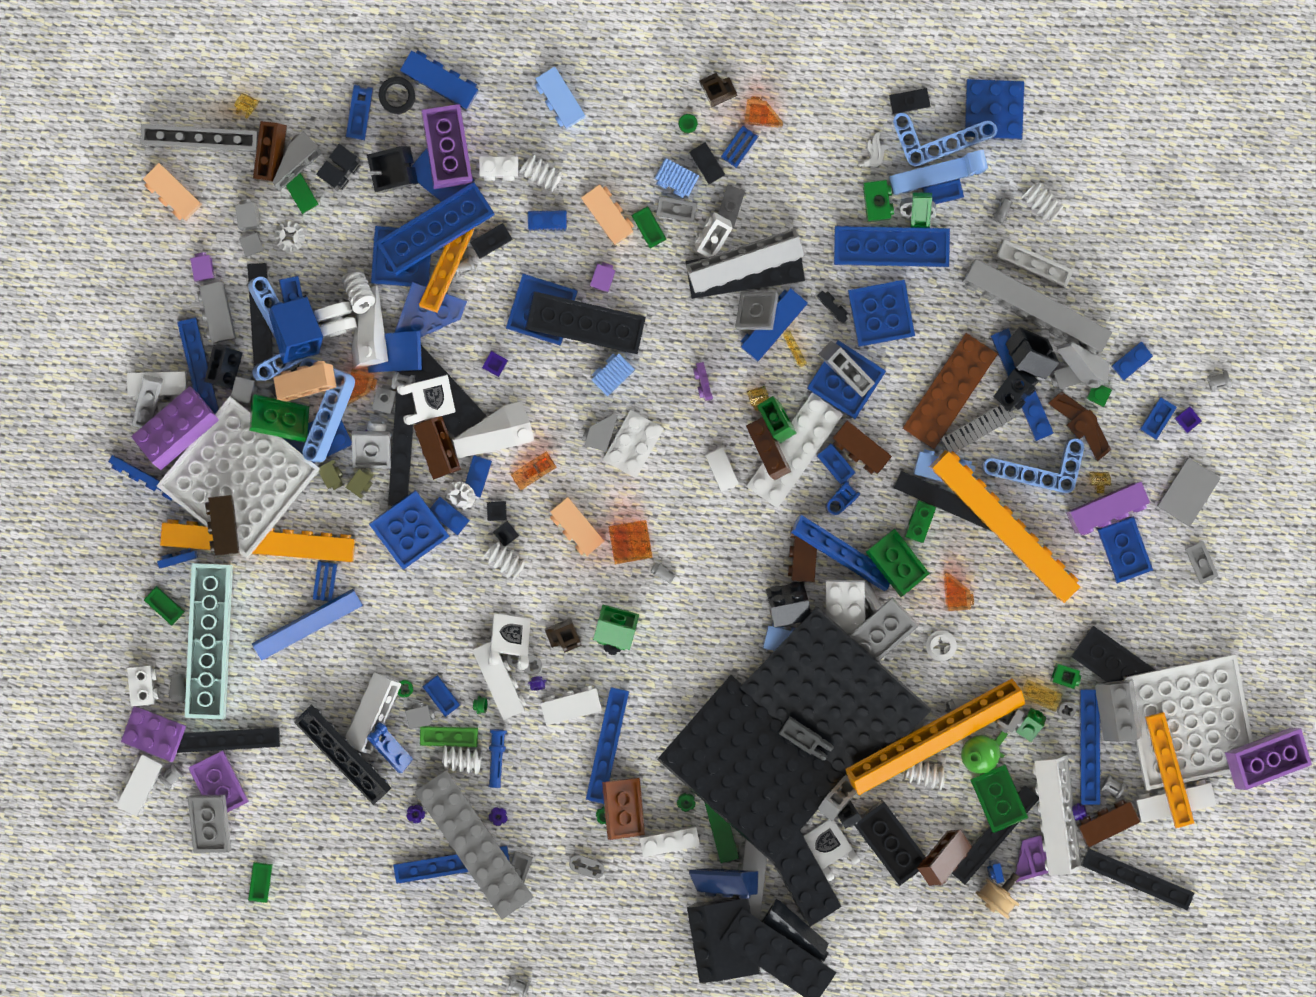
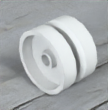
[313,301,358,339]

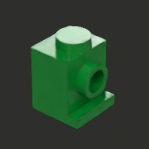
[1050,663,1082,689]

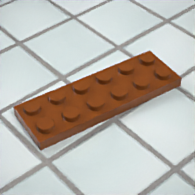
[902,333,998,449]

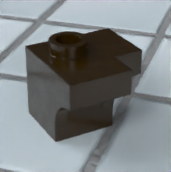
[699,73,738,108]
[544,618,582,653]

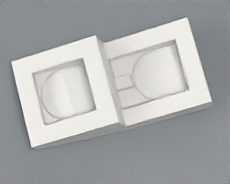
[705,447,739,492]

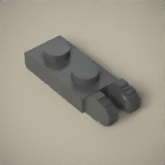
[779,717,834,761]

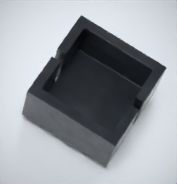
[316,143,361,191]
[367,146,418,193]
[1005,327,1059,380]
[766,581,811,627]

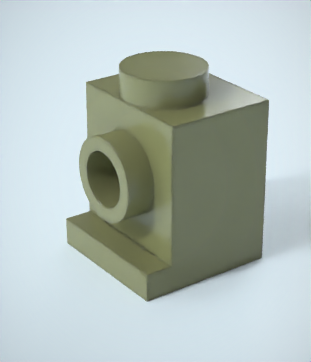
[318,459,344,490]
[345,468,374,499]

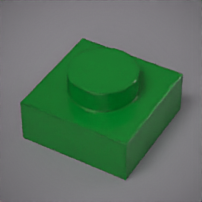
[1086,385,1112,407]

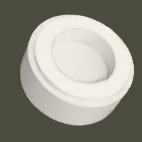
[367,420,387,431]

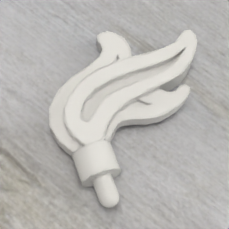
[858,132,889,168]

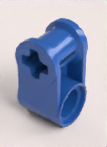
[825,480,861,516]

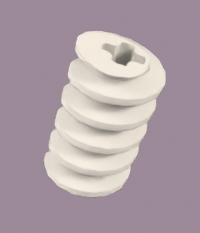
[519,154,562,194]
[1021,183,1064,224]
[341,272,375,314]
[482,541,525,581]
[442,745,483,774]
[904,761,946,791]

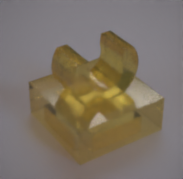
[234,93,260,119]
[747,386,769,411]
[1089,472,1111,493]

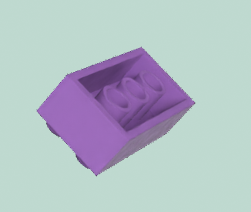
[421,104,472,189]
[131,386,219,470]
[1066,482,1150,536]
[1225,728,1312,790]

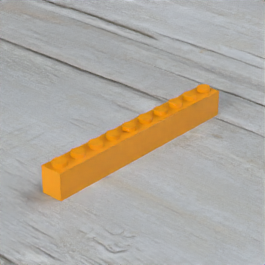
[929,450,1080,603]
[160,519,356,562]
[845,678,1025,795]

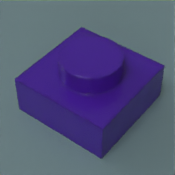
[482,351,508,377]
[1174,406,1202,433]

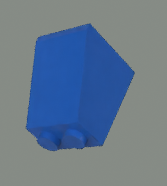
[269,297,323,364]

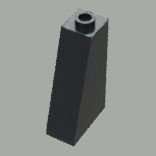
[762,899,829,962]

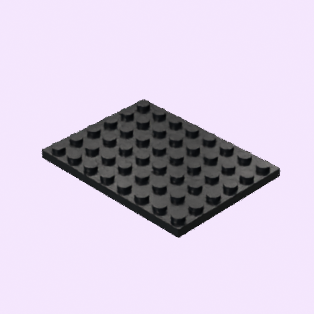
[740,607,931,776]
[657,675,844,862]

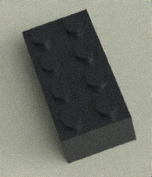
[855,800,926,886]

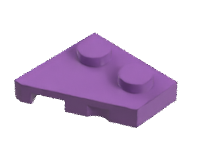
[693,362,713,401]
[1015,835,1048,882]

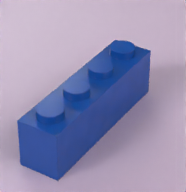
[400,50,479,111]
[740,288,808,362]

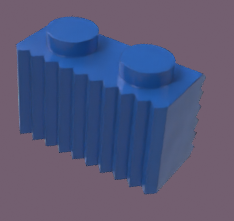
[528,210,567,232]

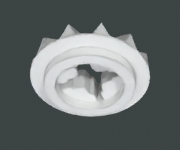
[274,221,305,252]
[445,481,475,510]
[926,631,957,661]

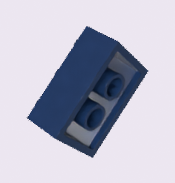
[689,868,758,899]

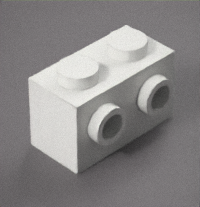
[479,157,519,181]
[694,212,733,257]
[127,665,159,706]

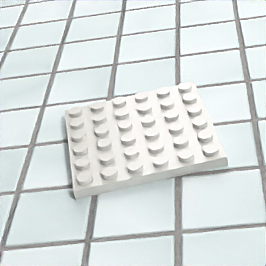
[157,397,320,559]
[1124,654,1253,790]

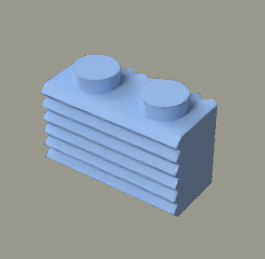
[654,158,699,198]
[592,353,635,397]

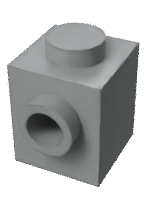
[231,374,258,404]
[372,384,396,414]
[405,702,435,729]

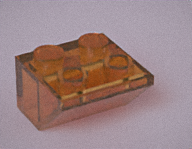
[608,520,653,564]

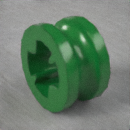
[397,680,413,698]

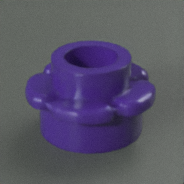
[528,676,547,691]
[1072,803,1087,821]
[406,804,425,823]
[489,807,508,826]

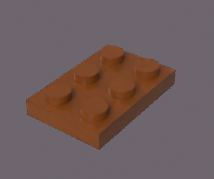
[602,778,645,840]

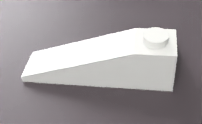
[452,401,535,458]

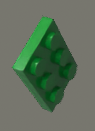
[249,394,310,442]
[866,528,930,597]
[970,765,1029,833]

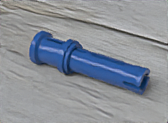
[489,729,507,788]

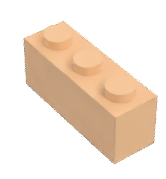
[143,163,202,221]
[581,184,634,246]
[273,361,337,402]
[550,497,604,556]

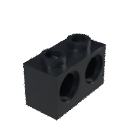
[204,345,243,390]
[993,368,1039,412]

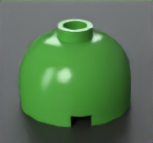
[961,735,1001,774]

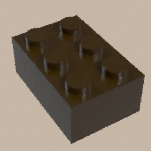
[205,495,240,558]

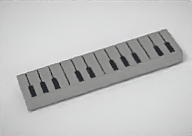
[940,404,1016,453]

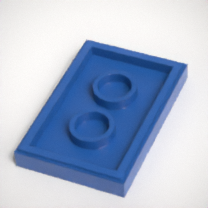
[411,148,475,202]
[368,331,422,373]
[1097,516,1153,583]

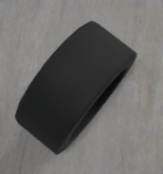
[378,76,416,114]

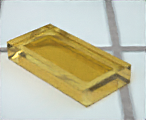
[783,330,807,368]
[1022,679,1063,712]

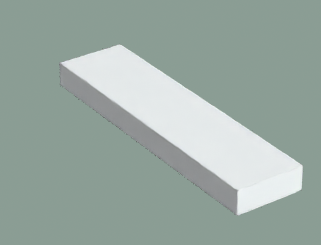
[996,239,1074,288]

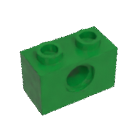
[863,180,894,222]
[757,396,797,443]
[904,501,936,543]

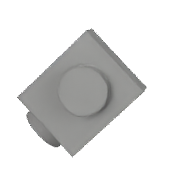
[994,709,1025,733]

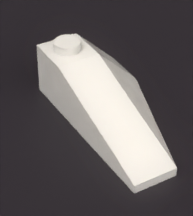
[351,286,388,369]

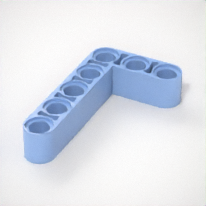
[893,113,997,167]
[889,150,988,195]
[248,277,305,381]
[300,358,355,463]
[982,439,1084,493]

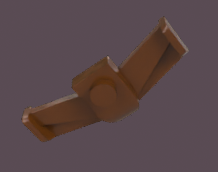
[1047,391,1111,461]

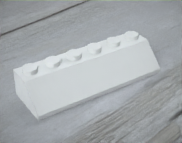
[1033,755,1082,876]

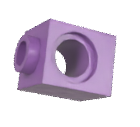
[190,252,215,282]
[590,262,616,293]

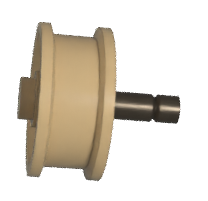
[975,872,1020,919]

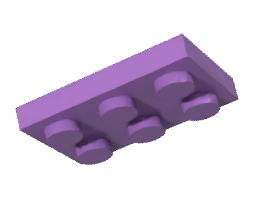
[121,706,186,762]
[188,750,249,813]

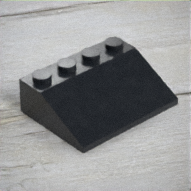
[687,898,761,983]

